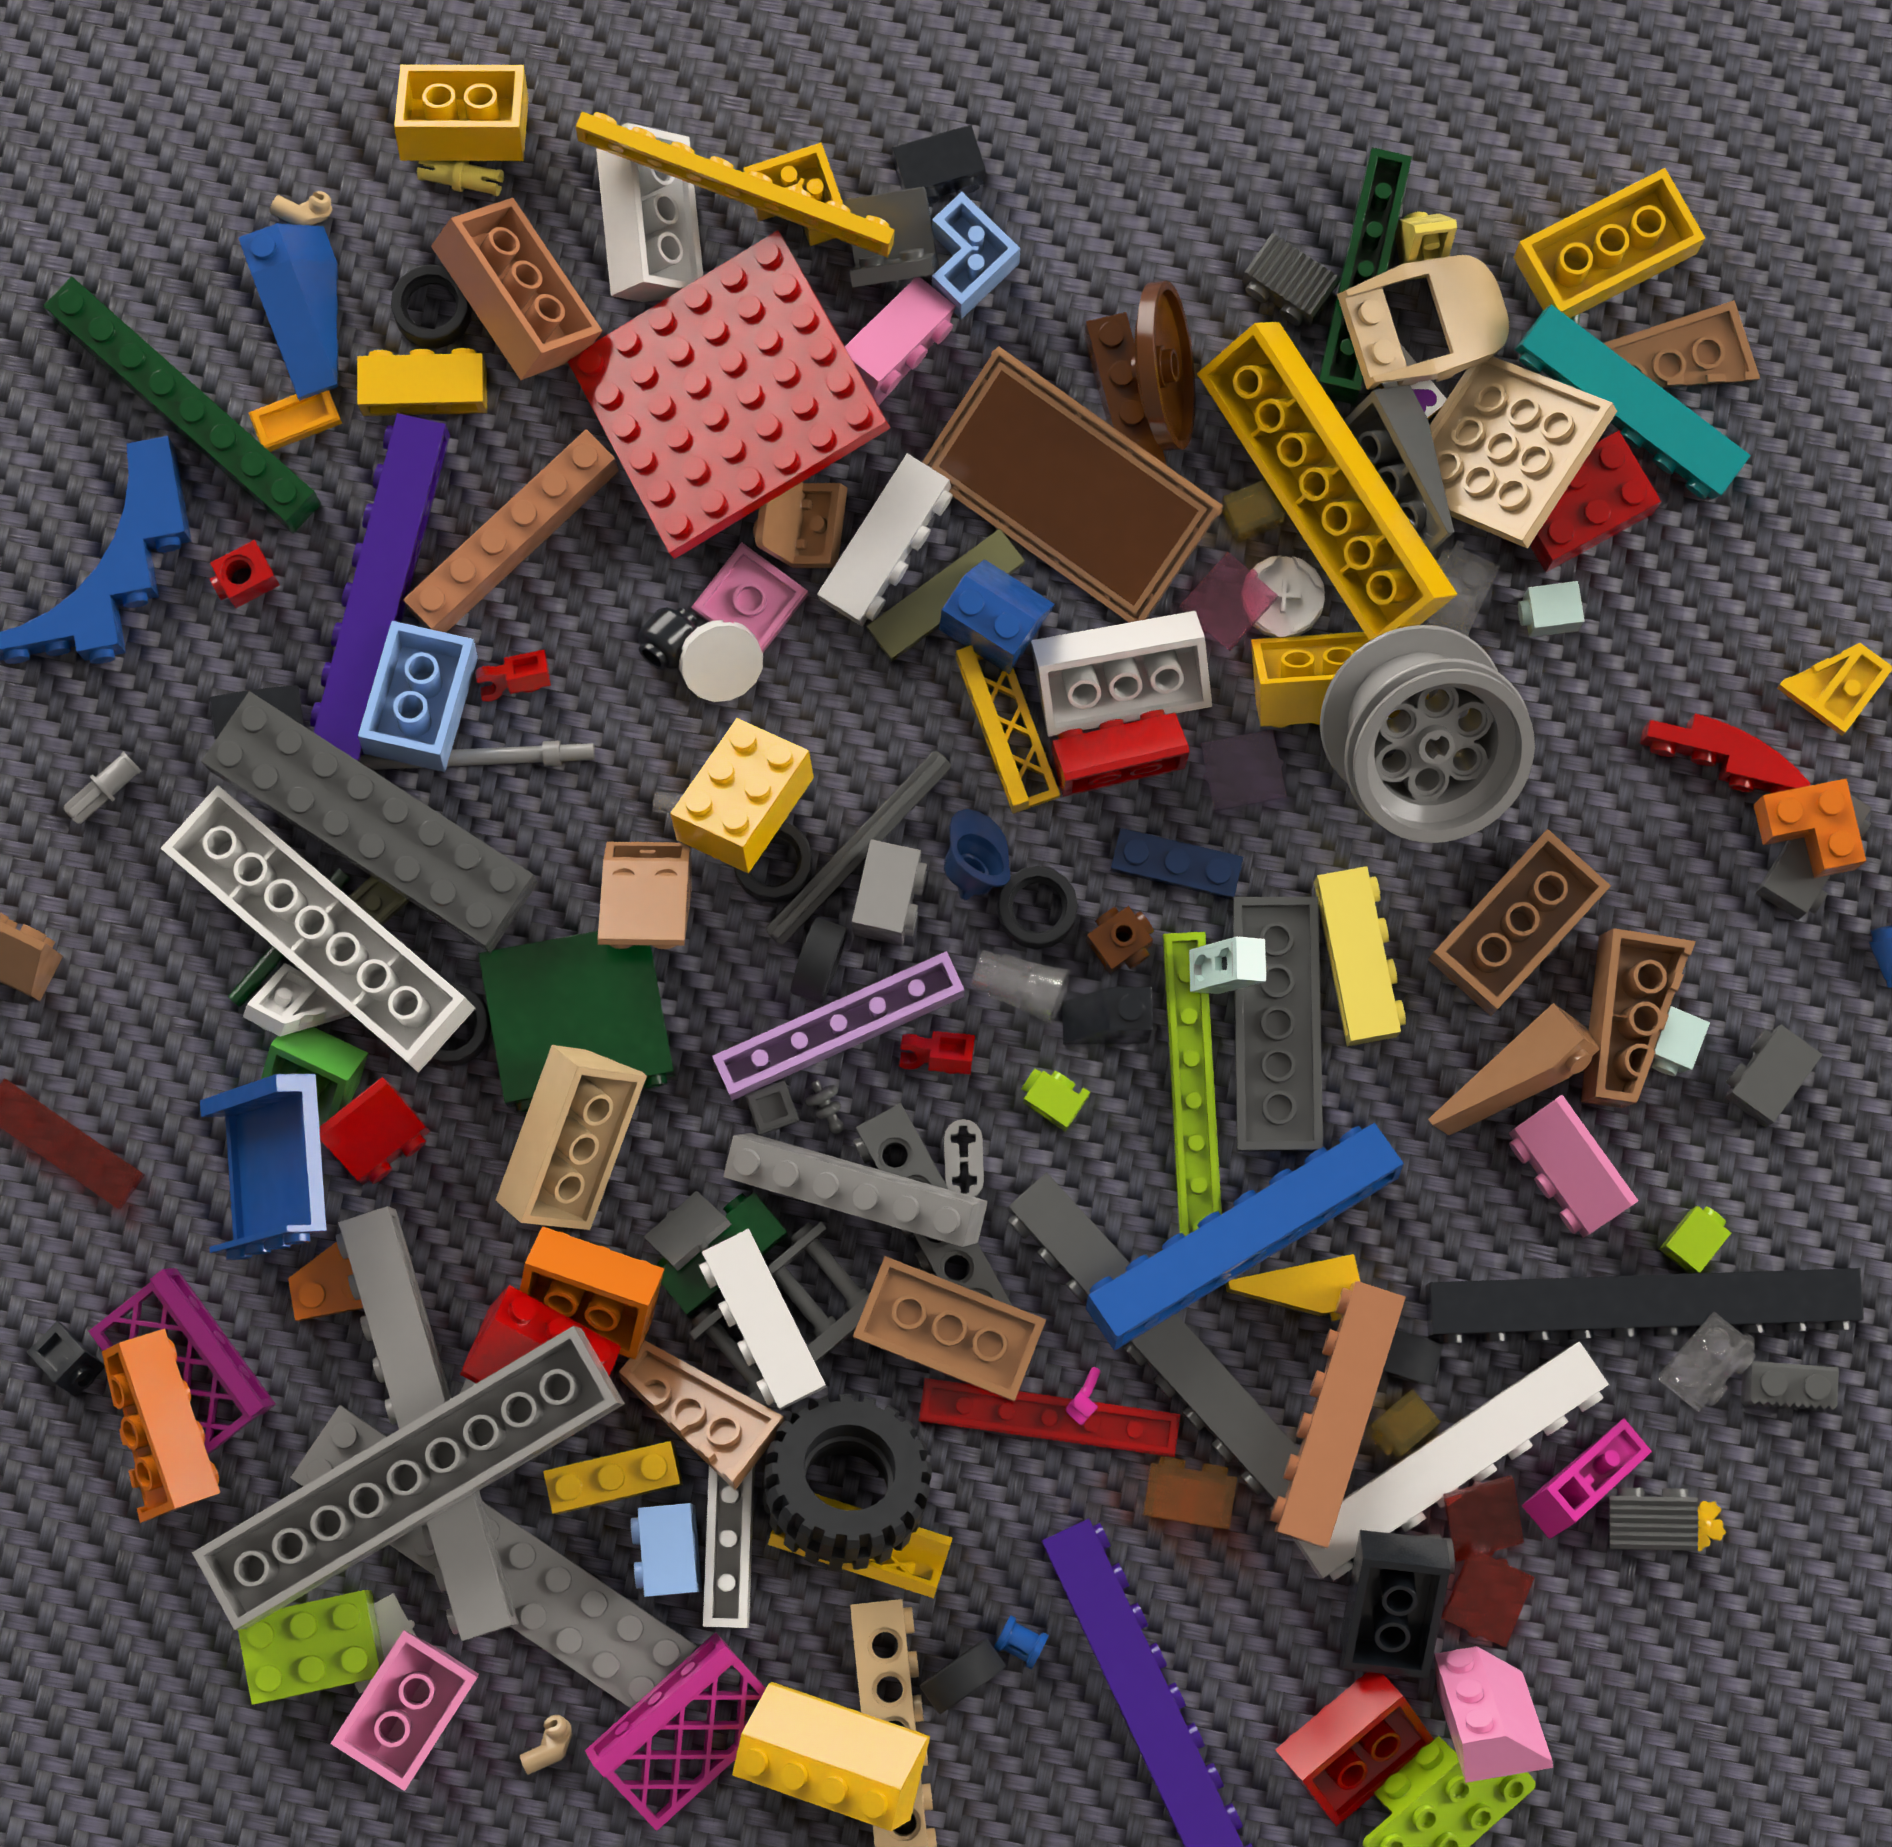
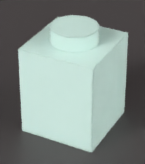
[1518,581,1585,637]
[1652,1006,1710,1076]

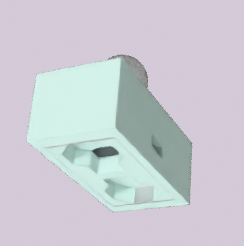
[1189,937,1269,994]

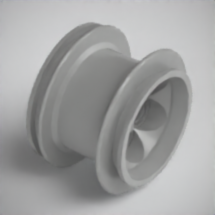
[1320,625,1535,843]

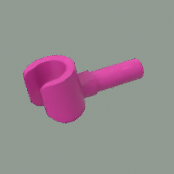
[1066,1367,1101,1425]

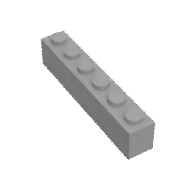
[723,1133,988,1247]

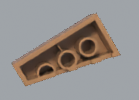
[1581,928,1696,1108]

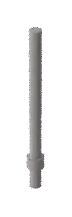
[359,741,595,770]

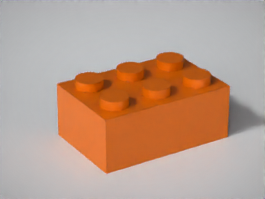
[520,1226,664,1360]

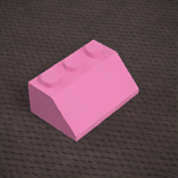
[1509,1095,1638,1238]
[330,1630,479,1791]
[1434,1646,1553,1783]

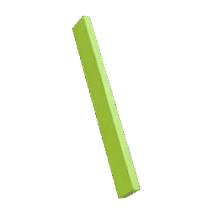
[1162,932,1222,1236]

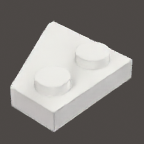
[243,963,350,1037]

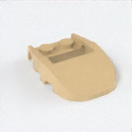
[1337,255,1509,390]

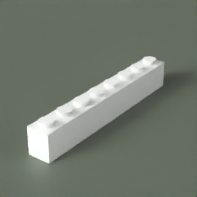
[1293,1341,1609,1581]

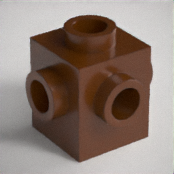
[1086,906,1154,975]

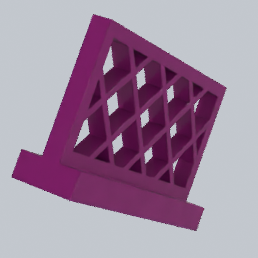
[88,1268,276,1455]

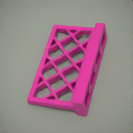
[585,1632,766,1831]

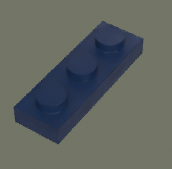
[1110,828,1244,900]

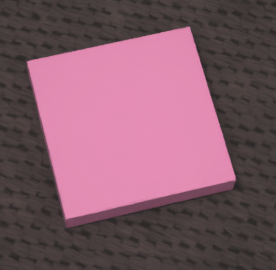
[691,542,808,653]

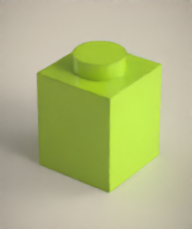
[1659,1206,1731,1274]

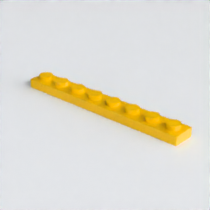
[576,112,895,258]

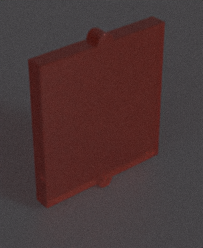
[1443,1475,1524,1562]
[1441,1548,1535,1647]

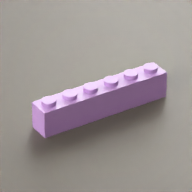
[712,951,964,1101]

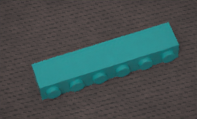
[1514,304,1751,499]

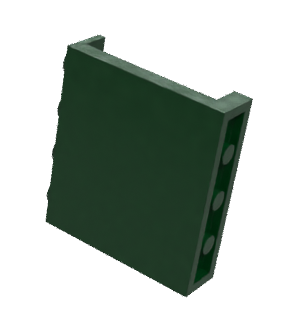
[478,931,676,1112]

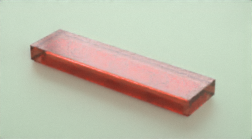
[0,1078,145,1210]

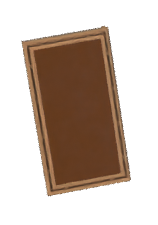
[922,346,1223,623]

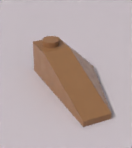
[1428,1003,1600,1136]

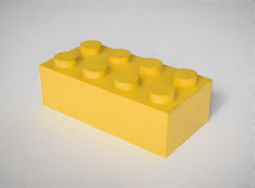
[1513,168,1706,318]

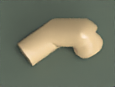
[270,191,332,225]
[520,1715,572,1775]

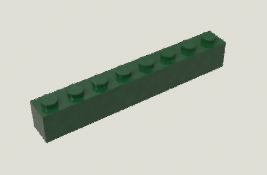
[43,276,321,534]

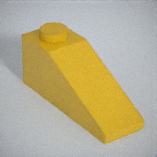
[1225,1254,1360,1322]

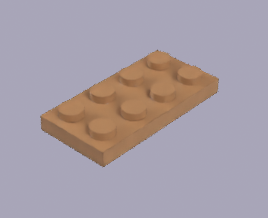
[853,1256,1046,1402]

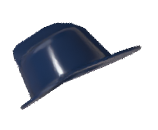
[944,809,1010,901]

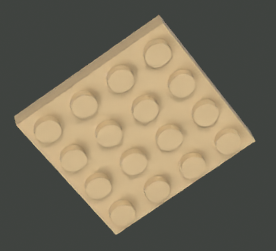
[1429,357,1617,548]

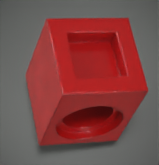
[209,540,280,608]

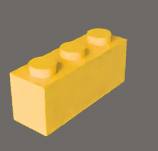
[357,348,487,416]
[543,1441,683,1515]

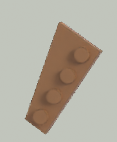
[1603,300,1760,388]
[619,1340,784,1490]

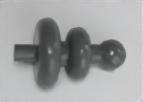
[805,1080,844,1134]

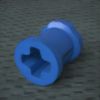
[994,1615,1049,1670]

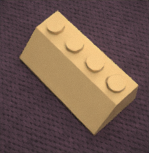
[496,1045,647,1230]

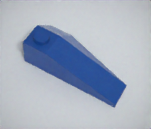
[238,223,338,401]

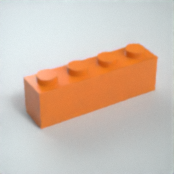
[102,1328,220,1523]

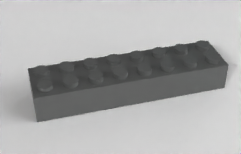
[201,691,538,953]

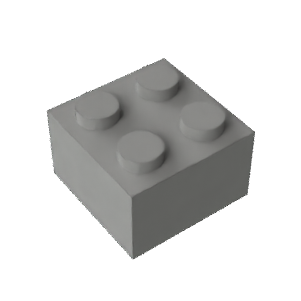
[852,839,927,946]

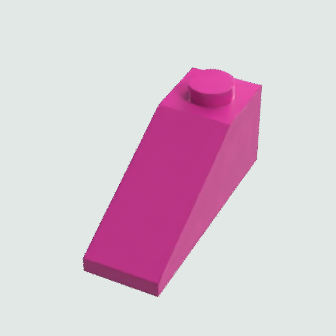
[1521,1418,1652,1539]

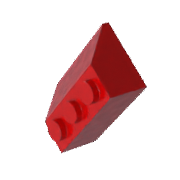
[1051,709,1190,797]
[460,1285,621,1436]
[1275,1672,1434,1827]

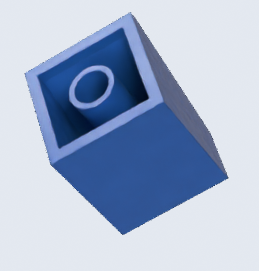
[939,559,1055,674]

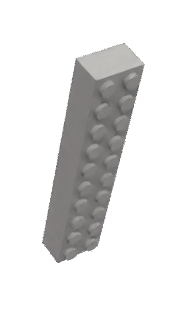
[192,1326,625,1630]

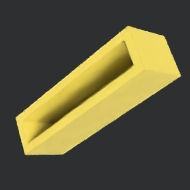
[1314,866,1406,1046]

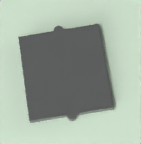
[644,1191,731,1271]

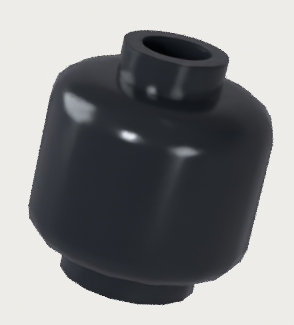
[638,607,698,670]

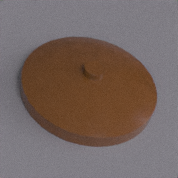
[1131,281,1196,451]

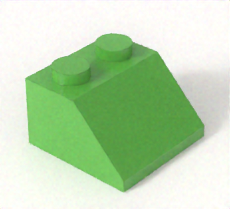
[261,1027,368,1127]

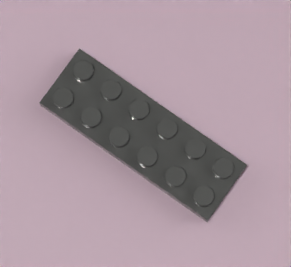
[1232,897,1323,1152]

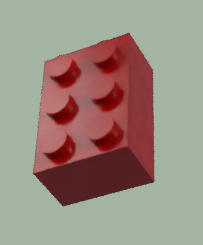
[1530,431,1661,572]

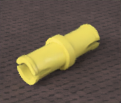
[417,161,504,196]

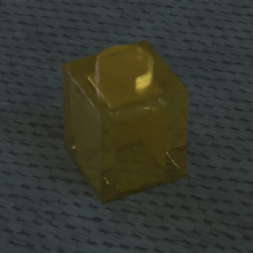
[1221,480,1286,544]
[1369,1389,1441,1457]

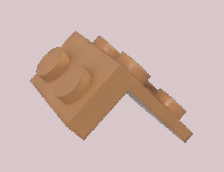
[753,482,848,568]

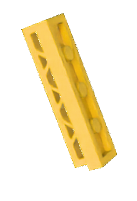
[956,645,1060,814]
[768,1493,953,1598]

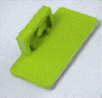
[1363,1736,1535,1847]

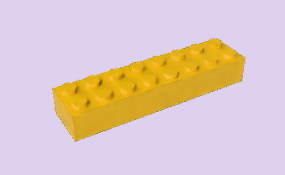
[1197,322,1458,641]

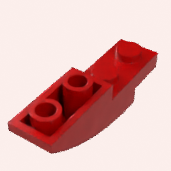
[1640,713,1810,794]

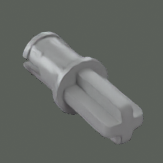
[63,751,141,824]

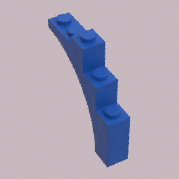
[0,436,192,664]

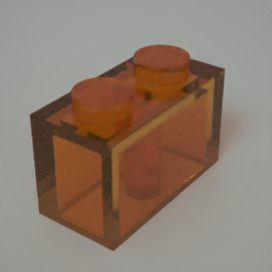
[1141,1456,1237,1530]

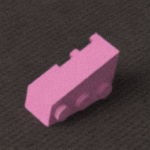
[845,277,956,406]

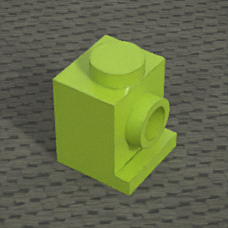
[1021,1068,1090,1131]

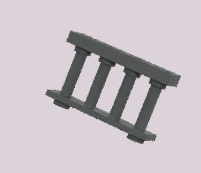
[689,1222,870,1407]

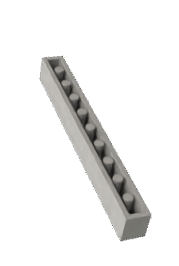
[336,1206,519,1641]

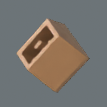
[0,912,63,1001]

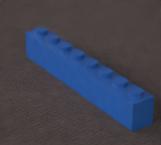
[1086,1122,1404,1351]

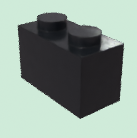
[892,125,986,205]

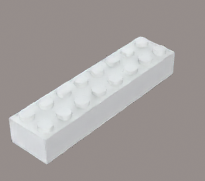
[161,785,475,1073]

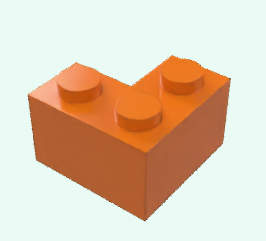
[1753,778,1866,878]

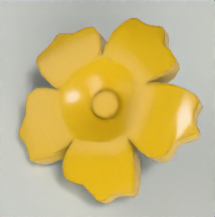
[1698,1501,1726,1552]

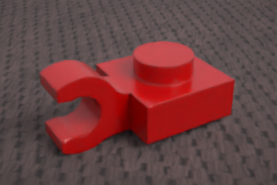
[475,649,551,702]
[899,1031,975,1075]

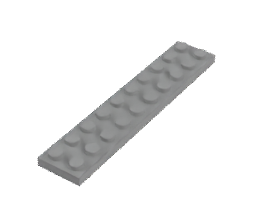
[290,1405,697,1708]

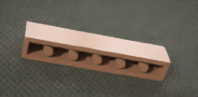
[403,429,619,633]
[1270,1281,1406,1549]

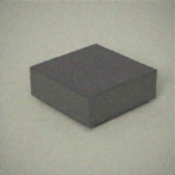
[745,1080,799,1136]

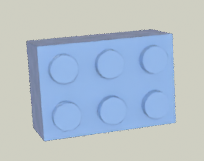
[358,621,478,772]

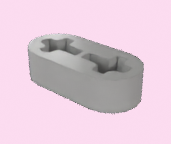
[944,1119,984,1198]

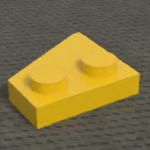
[1777,643,1892,736]

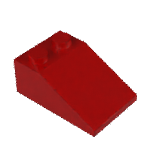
[319,1077,430,1185]

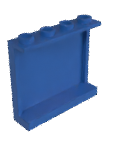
[200,1074,327,1260]

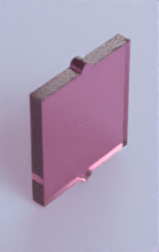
[1179,552,1279,651]

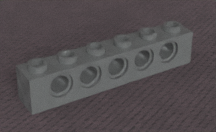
[853,1103,1012,1306]

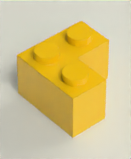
[743,142,843,246]

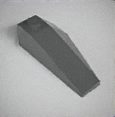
[1344,385,1454,553]

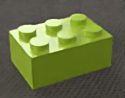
[238,1590,384,1705]

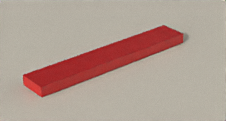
[919,1378,1180,1458]

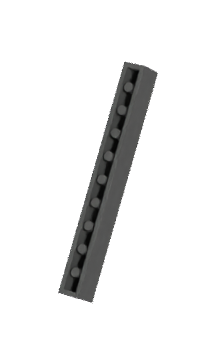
[1008,1172,1300,1512]

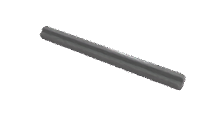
[765,751,951,945]

